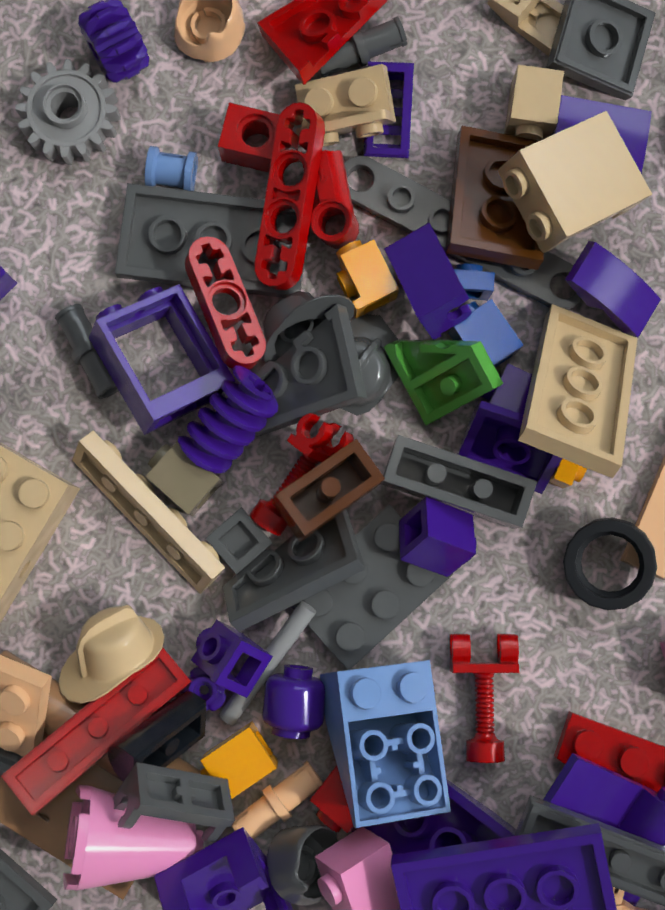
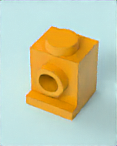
[336,239,399,318]

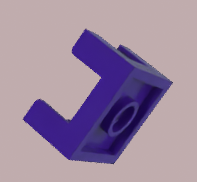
[154,827,293,910]

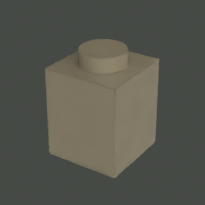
[145,441,224,516]

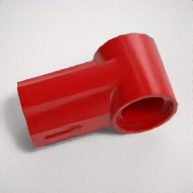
[303,150,359,249]

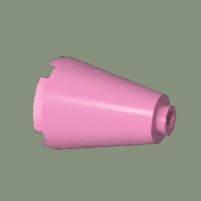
[63,785,204,891]

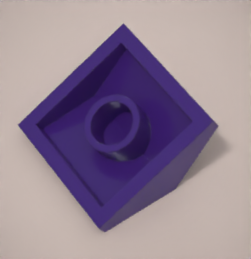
[457,400,562,494]

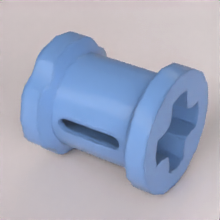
[145,146,198,191]

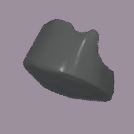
[267,824,338,906]

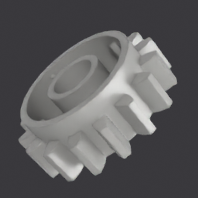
[15,59,121,165]

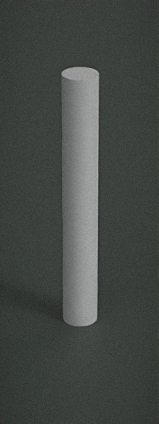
[219,601,316,726]

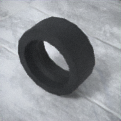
[563,517,657,611]

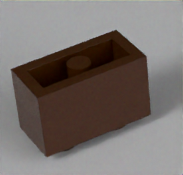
[272,439,385,542]

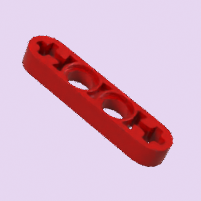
[255,102,325,291]

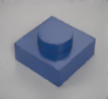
[454,263,495,301]

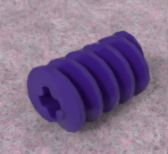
[178,365,278,473]

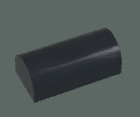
[108,691,206,782]

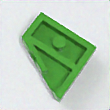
[384,339,504,425]

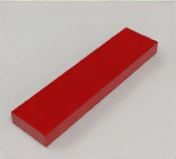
[1,647,191,816]

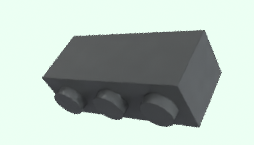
[381,435,537,529]

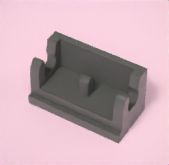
[113,762,235,842]

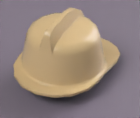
[59,605,165,704]

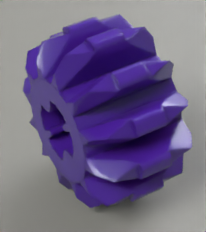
[78,0,149,83]

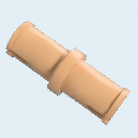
[231,761,323,840]

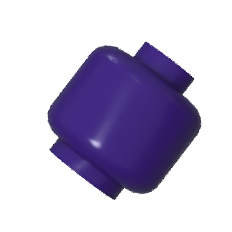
[262,664,325,739]

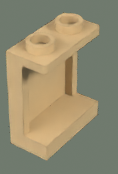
[498,111,652,253]

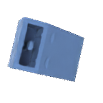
[320,660,451,828]

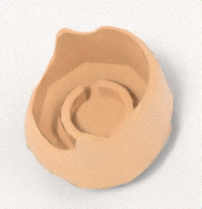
[174,0,245,63]

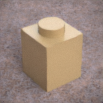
[504,64,564,141]

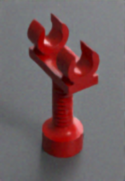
[249,413,354,536]
[450,634,519,763]

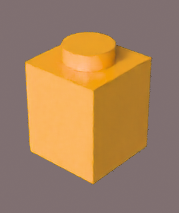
[200,721,278,799]

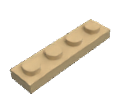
[72,430,225,594]

